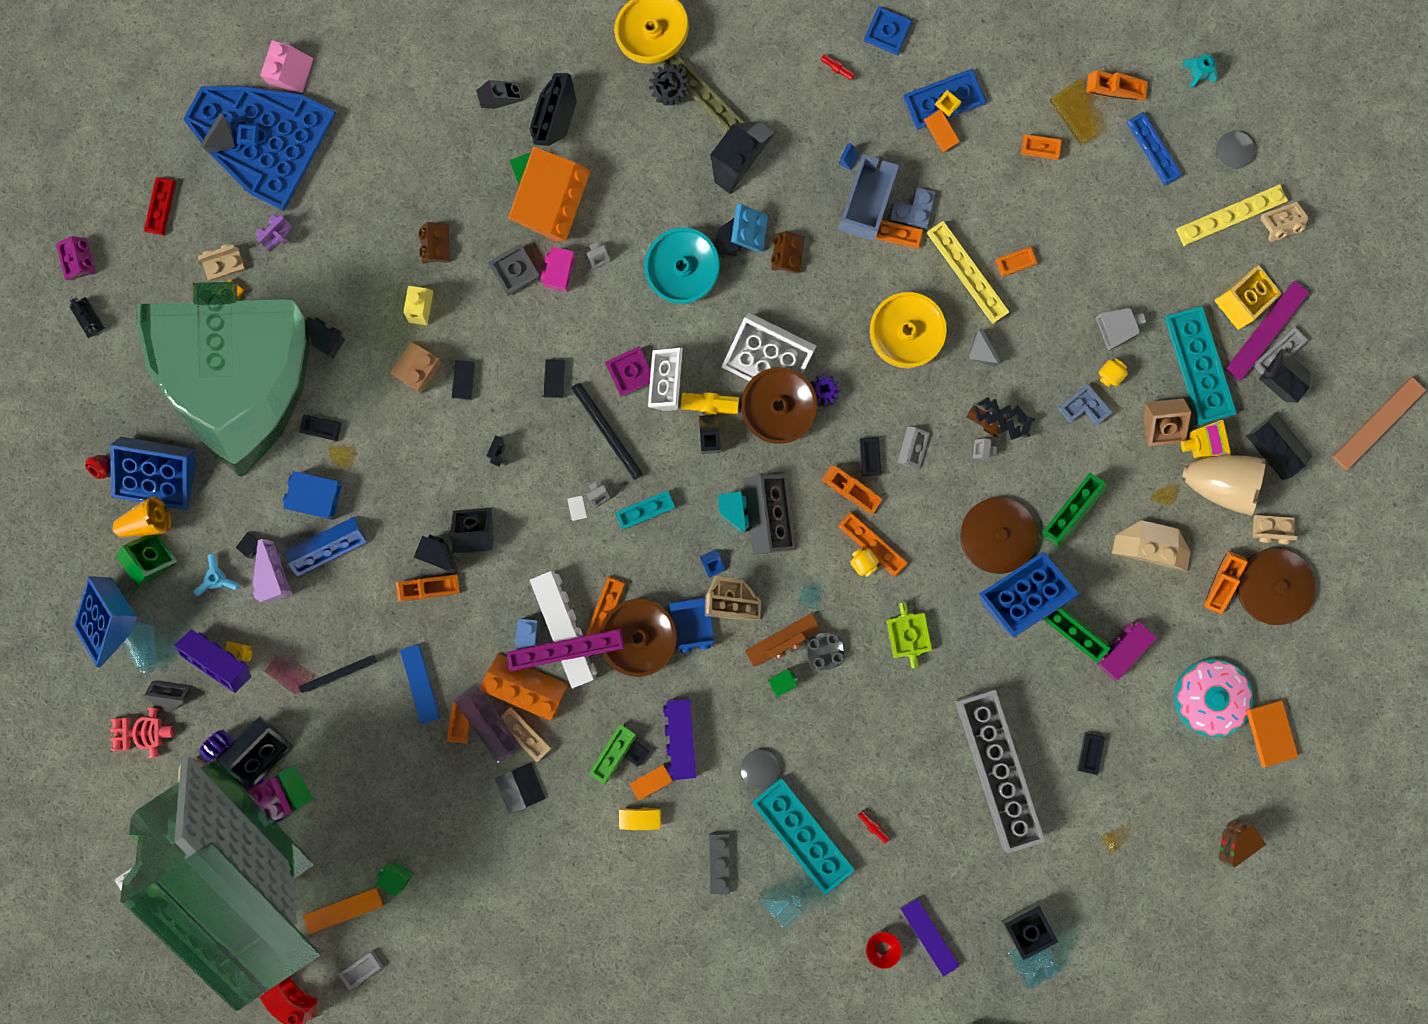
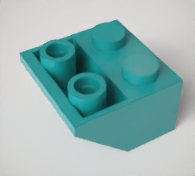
[718,492,749,533]

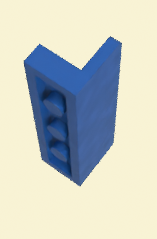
[286,517,367,577]

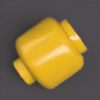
[1099,358,1128,387]
[850,548,879,577]

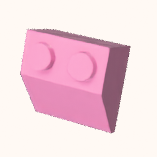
[260,40,314,94]

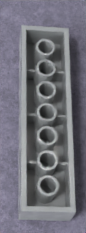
[955,689,1045,854]

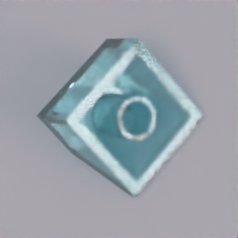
[757,892,803,930]

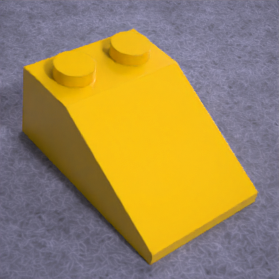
[1214,264,1282,330]

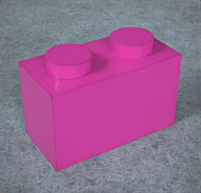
[541,247,575,292]

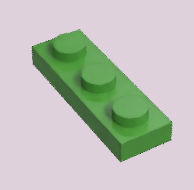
[588,724,637,785]

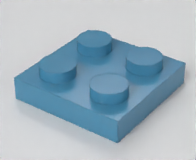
[731,204,768,252]

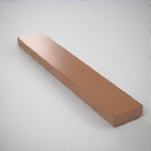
[1332,377,1426,470]

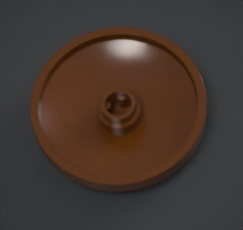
[741,367,818,444]
[960,497,1038,574]
[1236,549,1315,625]
[600,599,677,677]

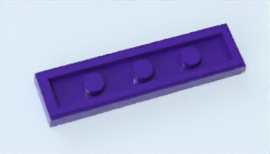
[900,898,959,977]

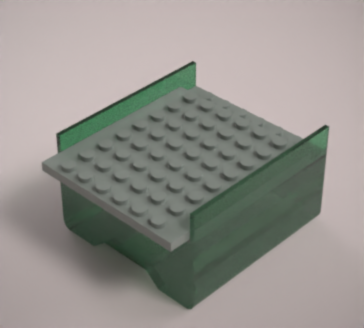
[120,755,320,1011]

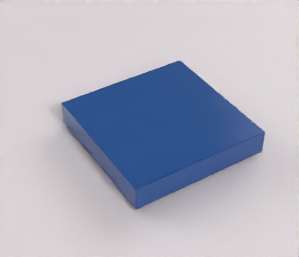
[863,6,913,55]

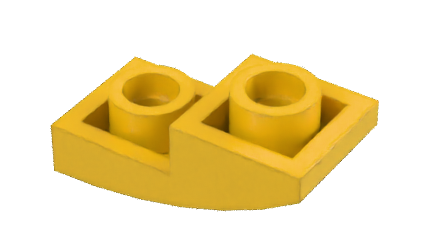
[619,807,662,830]

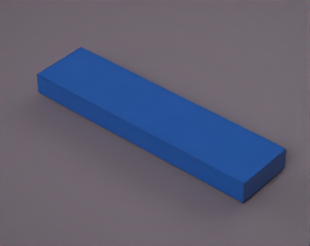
[1126,112,1182,186]
[400,644,440,724]

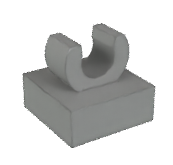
[587,243,610,269]
[973,438,997,460]
[587,482,611,508]

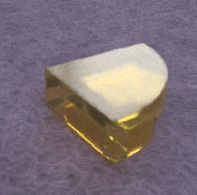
[329,447,349,469]
[1150,487,1175,506]
[1100,834,1117,854]

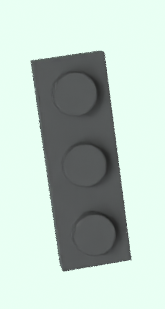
[710,834,730,894]

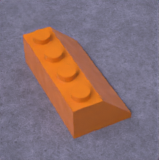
[479,653,568,721]

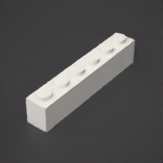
[530,571,597,688]

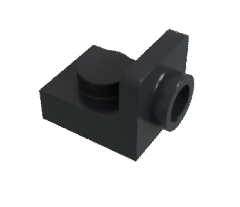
[486,435,507,467]

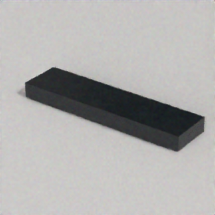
[298,655,377,693]

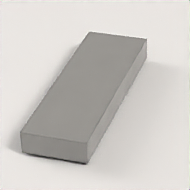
[1253,326,1308,375]

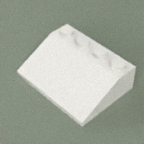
[722,313,816,381]

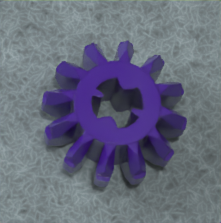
[810,374,841,407]
[200,730,234,763]

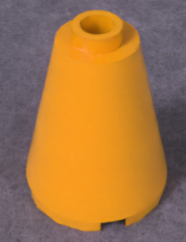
[112,496,171,538]

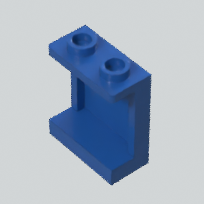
[283,471,343,520]
[669,598,715,653]

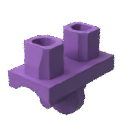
[256,214,293,251]

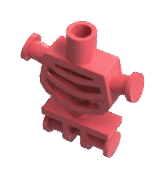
[110,707,175,758]

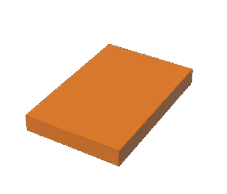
[1246,700,1298,767]

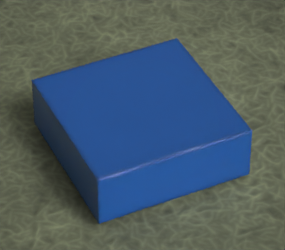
[237,124,259,146]

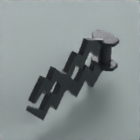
[974,397,1035,440]

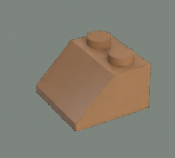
[390,342,443,394]
[1144,398,1191,446]

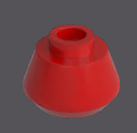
[85,454,111,479]

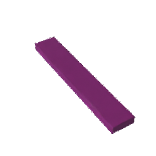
[1224,281,1309,381]
[506,629,625,671]

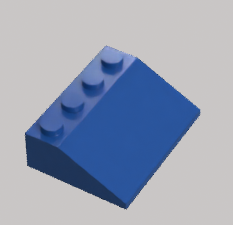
[110,437,196,510]
[979,552,1079,638]
[73,576,137,667]

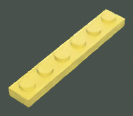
[1176,184,1288,246]
[927,221,1009,324]

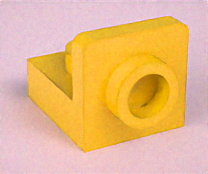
[225,641,253,663]

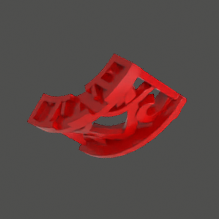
[254,947,318,1024]

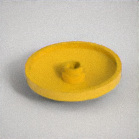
[614,0,689,64]
[869,292,947,369]

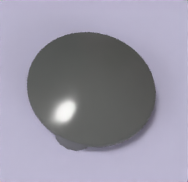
[1216,131,1254,169]
[806,631,845,670]
[741,750,780,789]

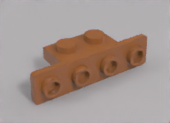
[745,614,820,667]

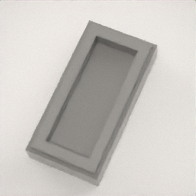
[338,950,383,991]

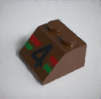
[1219,820,1267,868]

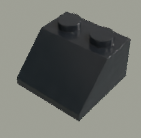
[1259,349,1310,403]
[450,508,493,553]
[414,534,458,573]
[1001,903,1058,961]

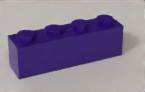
[174,629,252,693]
[663,699,696,780]

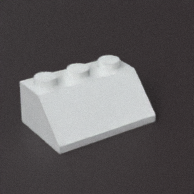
[648,348,683,411]

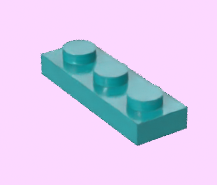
[615,490,675,530]

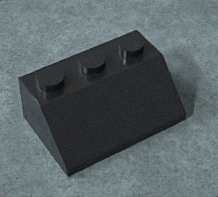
[1246,412,1312,480]
[217,716,293,789]

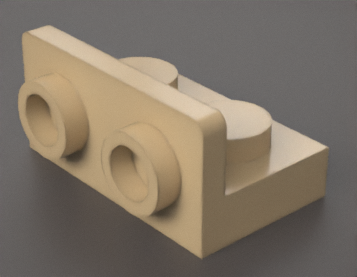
[1261,202,1308,242]
[198,244,246,282]
[1253,515,1298,544]

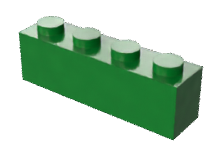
[1042,473,1107,549]
[1043,606,1110,663]

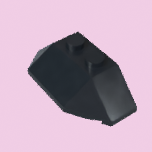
[529,73,577,146]
[710,121,775,194]

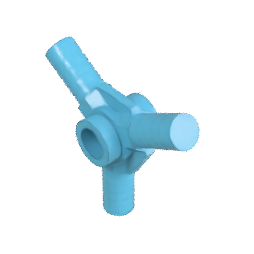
[193,554,239,597]

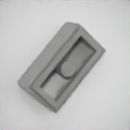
[897,427,930,469]

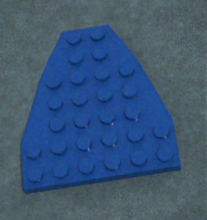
[184,86,337,211]

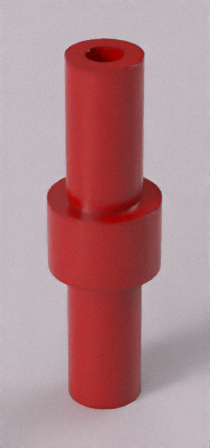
[820,54,855,81]
[857,810,890,844]

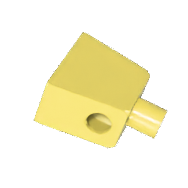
[404,286,433,326]

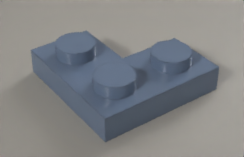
[890,188,935,230]
[1057,384,1112,425]

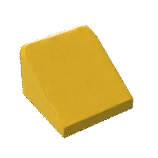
[935,90,961,116]

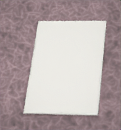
[567,496,587,521]

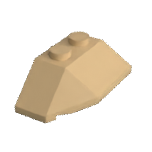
[1111,520,1191,571]
[705,576,761,620]

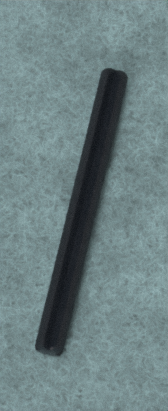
[571,383,643,480]

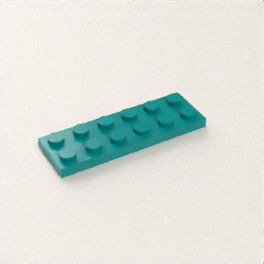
[1164,306,1237,425]
[751,778,855,895]

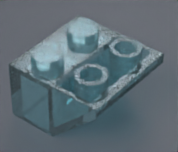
[1007,947,1060,990]

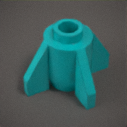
[1182,53,1218,89]

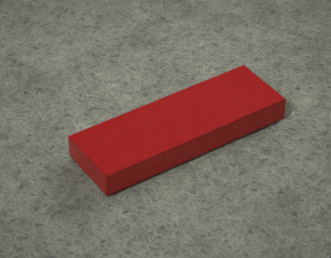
[144,177,176,236]

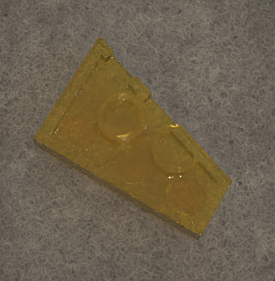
[1049,78,1098,146]

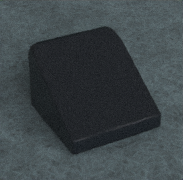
[236,532,258,559]

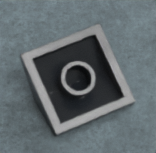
[495,763,546,814]

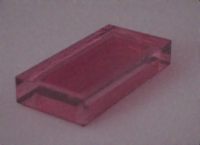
[264,656,308,695]

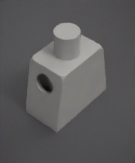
[1096,308,1146,351]

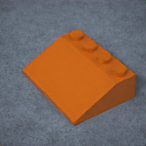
[508,147,590,242]

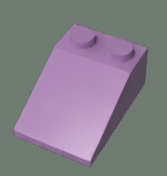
[253,539,293,603]

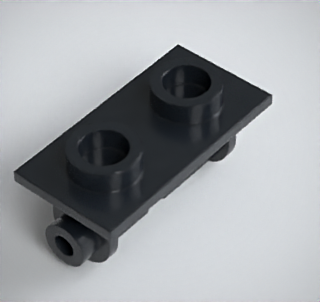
[69,297,105,338]

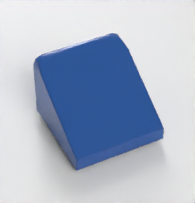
[839,143,859,170]
[700,549,726,578]

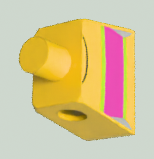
[1181,420,1231,458]

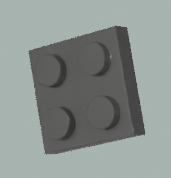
[488,244,540,296]

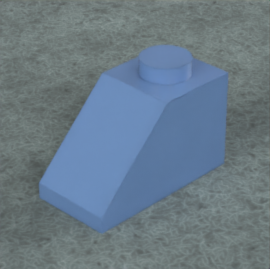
[516,619,540,650]

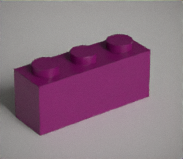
[1096,622,1157,680]

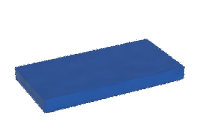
[903,68,986,130]

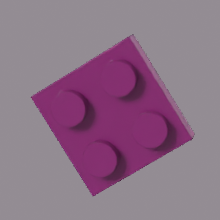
[605,346,651,397]
[248,777,292,826]

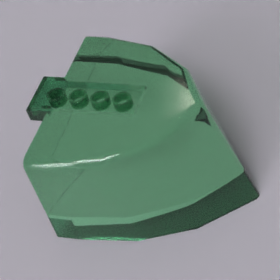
[136,282,310,477]

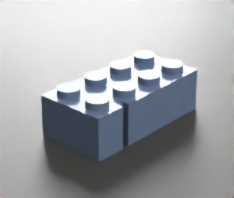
[838,154,899,241]

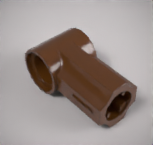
[966,403,1007,437]

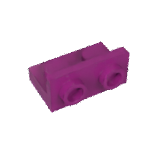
[56,236,95,280]

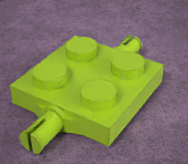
[886,602,932,669]

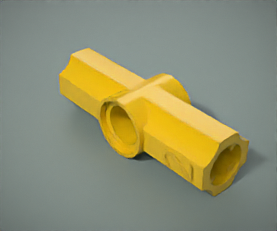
[681,393,739,414]

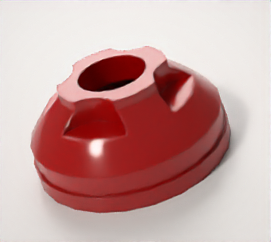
[866,931,902,969]

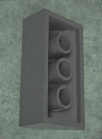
[744,474,796,555]

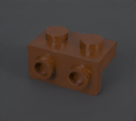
[419,222,450,263]
[771,231,805,274]

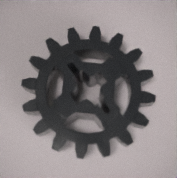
[649,63,690,106]

